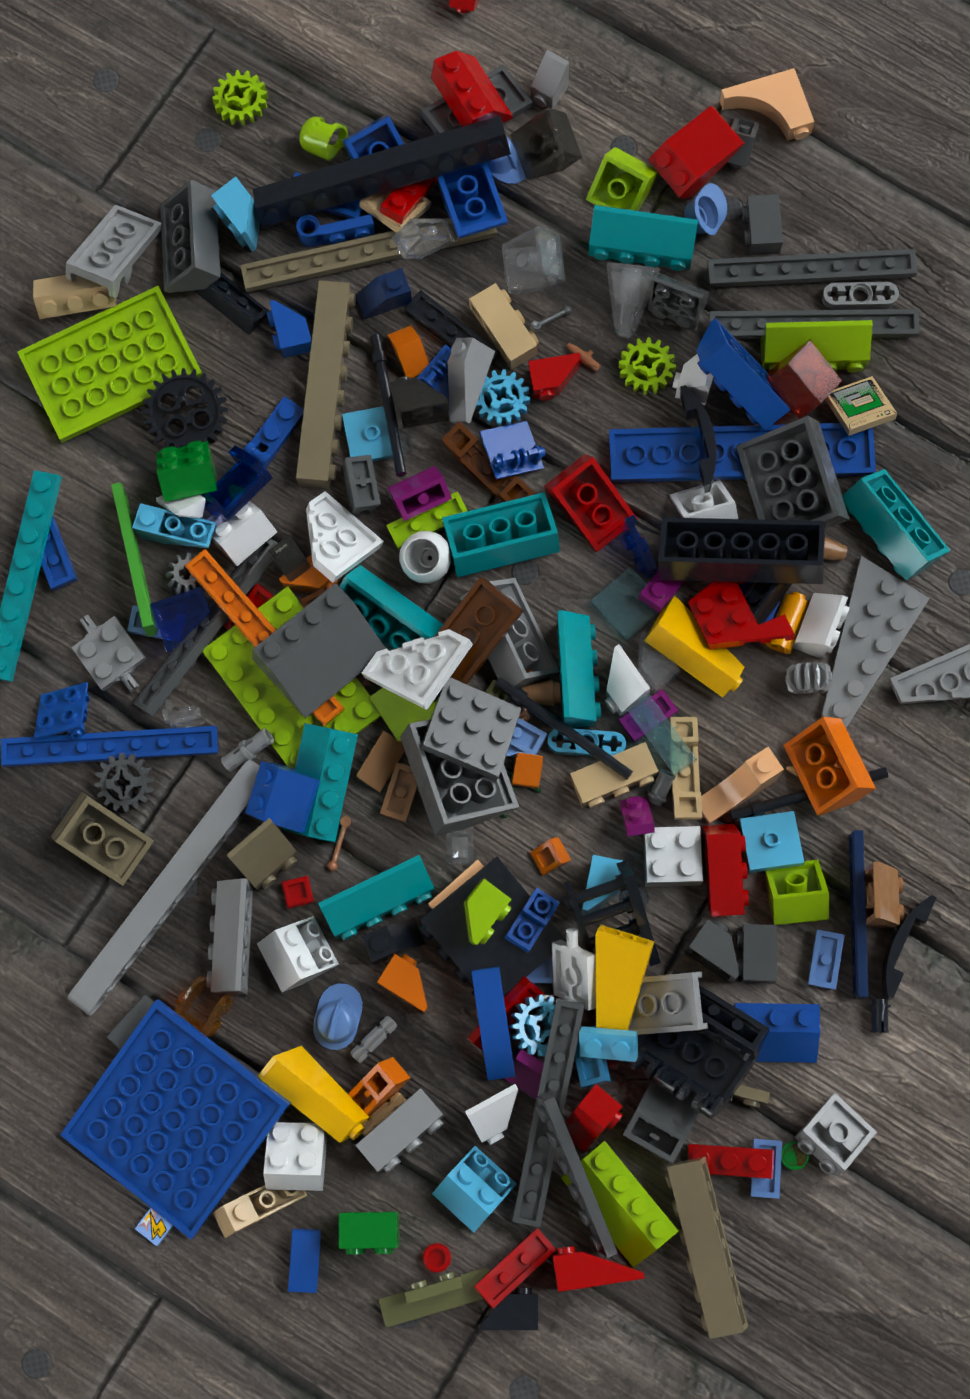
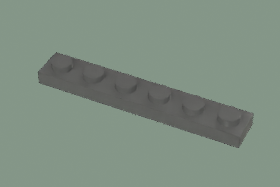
[536,1092,618,1258]

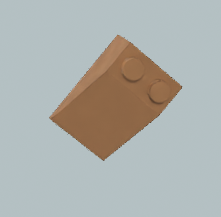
[864,862,904,928]

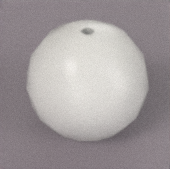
[399,531,451,583]

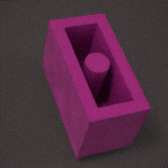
[387,466,452,521]

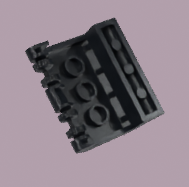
[619,970,770,1119]

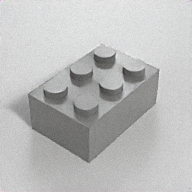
[355,1088,445,1173]

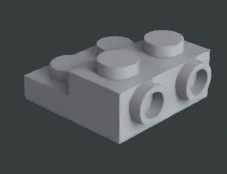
[795,1093,877,1177]

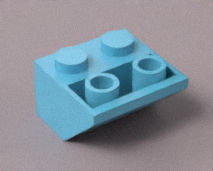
[211,177,261,252]
[432,1146,517,1233]

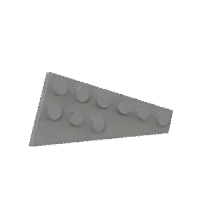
[821,556,930,728]
[888,644,970,705]

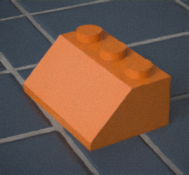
[783,717,876,816]

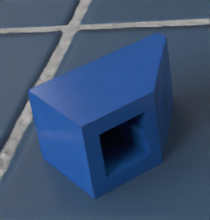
[267,300,312,358]

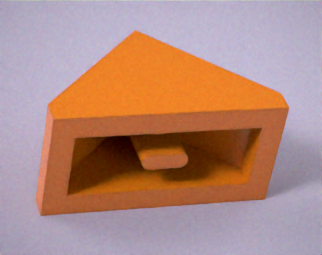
[387,325,429,381]

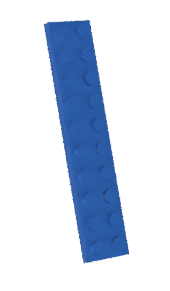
[609,423,876,483]

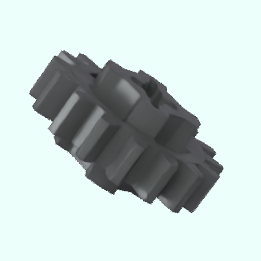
[94,752,155,812]

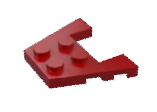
[688,581,795,650]

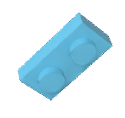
[579,1026,638,1062]

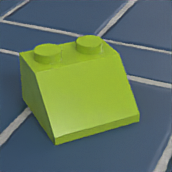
[586,147,659,211]
[764,860,829,925]

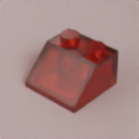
[767,339,842,419]

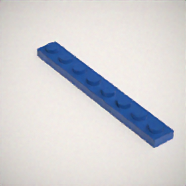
[1,726,219,767]

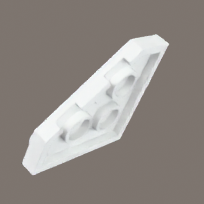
[306,492,384,583]
[362,629,473,710]

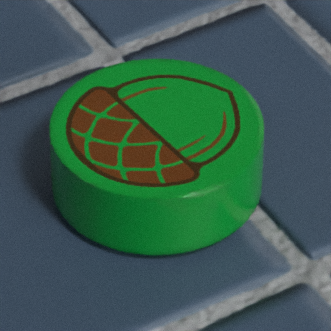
[781,1141,809,1170]

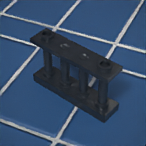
[562,860,661,966]

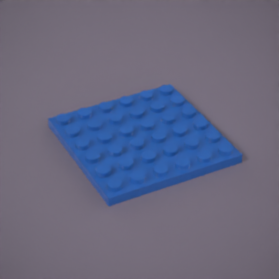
[60,999,291,1239]

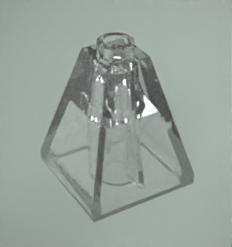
[606,262,660,339]

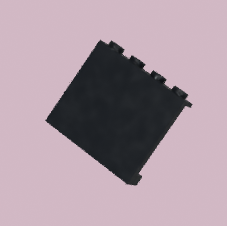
[419,856,567,997]

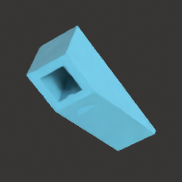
[132,503,216,548]

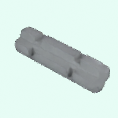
[350,1016,397,1063]

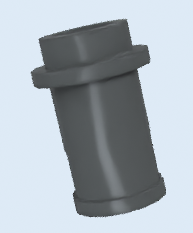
[647,769,676,806]

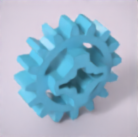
[475,369,530,427]
[509,995,555,1057]

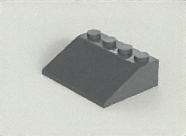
[736,416,850,529]
[252,583,386,719]
[400,719,519,836]

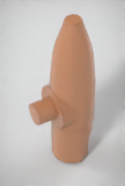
[567,343,601,372]

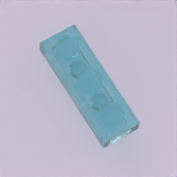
[627,693,697,776]

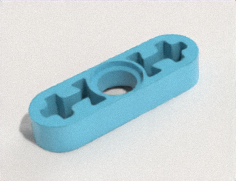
[547,729,626,757]

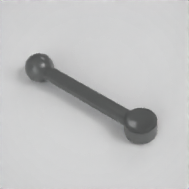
[529,305,572,332]

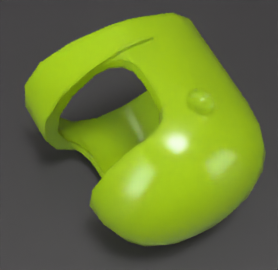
[300,116,348,161]

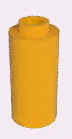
[765,591,809,654]

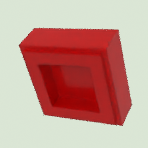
[281,875,315,910]

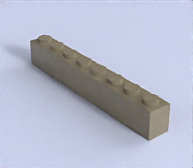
[296,280,356,489]

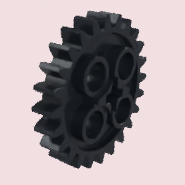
[142,368,228,448]

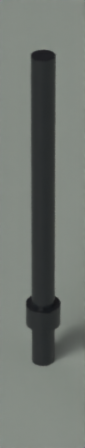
[371,334,407,477]
[494,677,633,780]
[729,767,889,821]

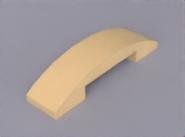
[670,717,702,820]

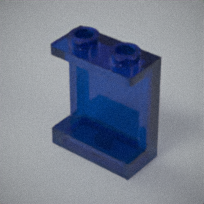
[200,445,273,521]

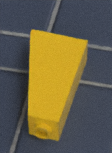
[644,596,744,698]
[595,925,655,1030]
[258,1046,369,1143]

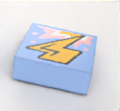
[135,1208,173,1246]

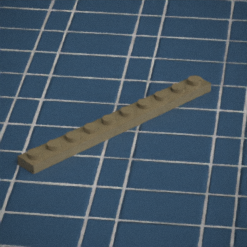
[240,218,497,292]

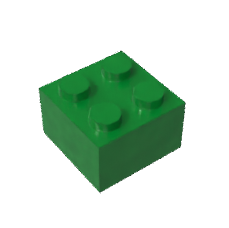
[156,441,217,502]
[339,1212,400,1254]

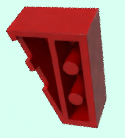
[701,823,749,917]
[565,1084,623,1153]

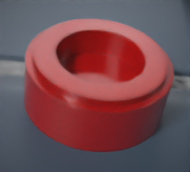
[423,1243,451,1272]

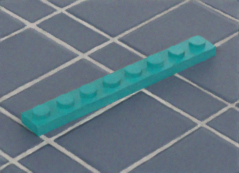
[0,470,62,682]

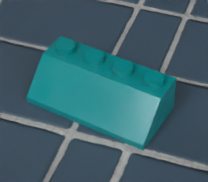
[588,205,698,271]
[842,469,951,581]
[442,492,560,577]
[340,565,444,651]
[557,610,601,728]
[282,723,358,842]
[318,855,436,941]

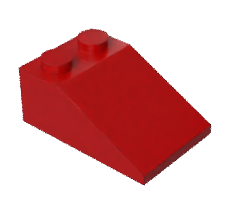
[648,106,745,199]
[543,454,638,552]
[552,1246,645,1292]

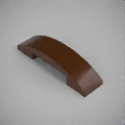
[441,421,536,502]

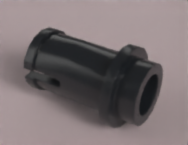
[869,999,891,1033]

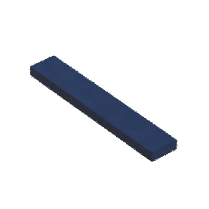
[848,830,868,999]

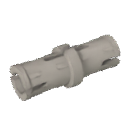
[221,728,274,772]

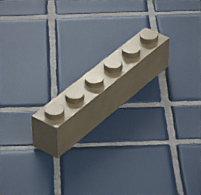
[665,1156,748,1339]

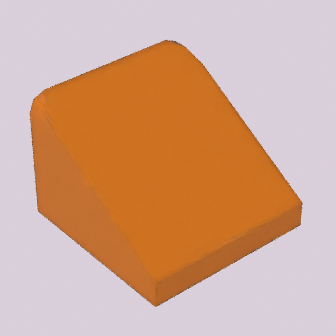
[511,753,543,789]
[529,837,571,876]

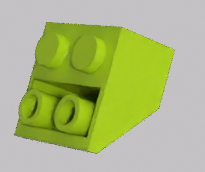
[464,879,512,945]

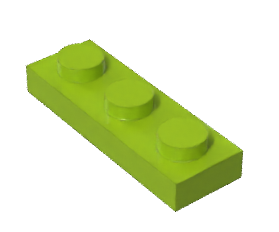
[386,491,468,551]

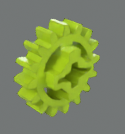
[212,70,268,126]
[618,337,676,395]

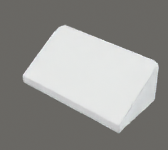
[156,495,205,518]

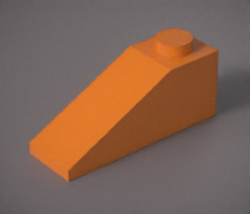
[348,1057,411,1116]

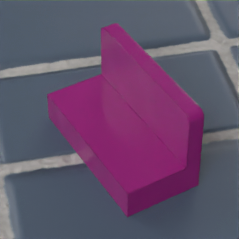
[505,1049,544,1100]

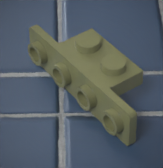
[379,1267,489,1327]

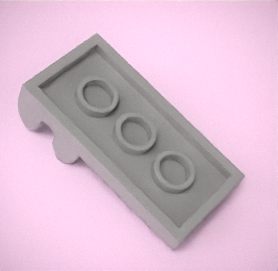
[66,205,161,299]
[629,971,708,1035]

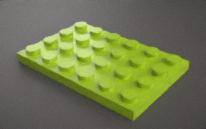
[17,286,202,443]
[203,586,382,770]

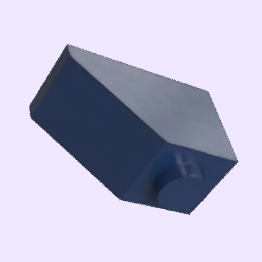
[356,268,412,320]

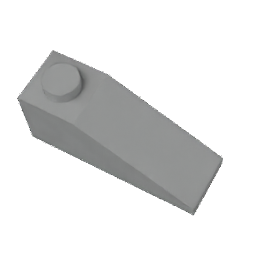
[448,338,495,424]

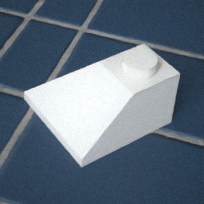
[672,354,714,405]
[670,480,738,519]
[604,644,650,718]
[465,1084,518,1145]

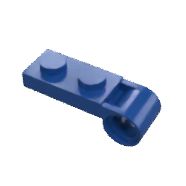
[296,214,375,247]

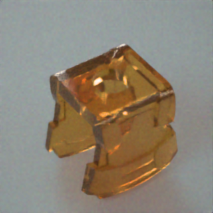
[174,975,234,1037]

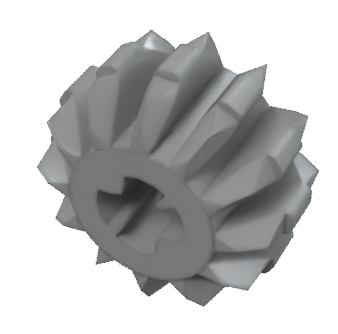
[165,552,202,599]
[785,662,832,694]

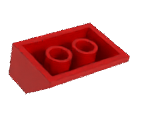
[431,50,513,127]

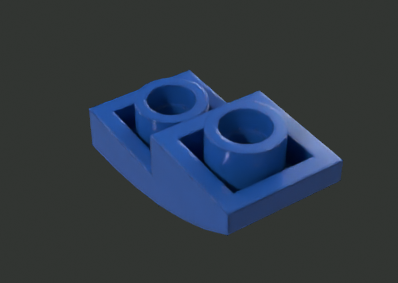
[504,887,560,953]
[288,1229,321,1293]

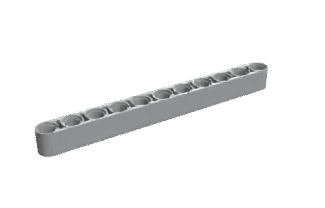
[68,760,260,1016]

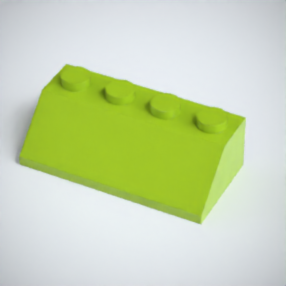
[760,320,873,375]
[561,1141,678,1268]

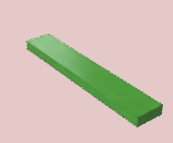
[111,482,158,637]

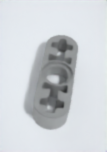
[822,282,899,310]

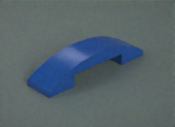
[471,966,516,1081]

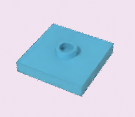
[342,406,404,462]
[739,811,804,873]

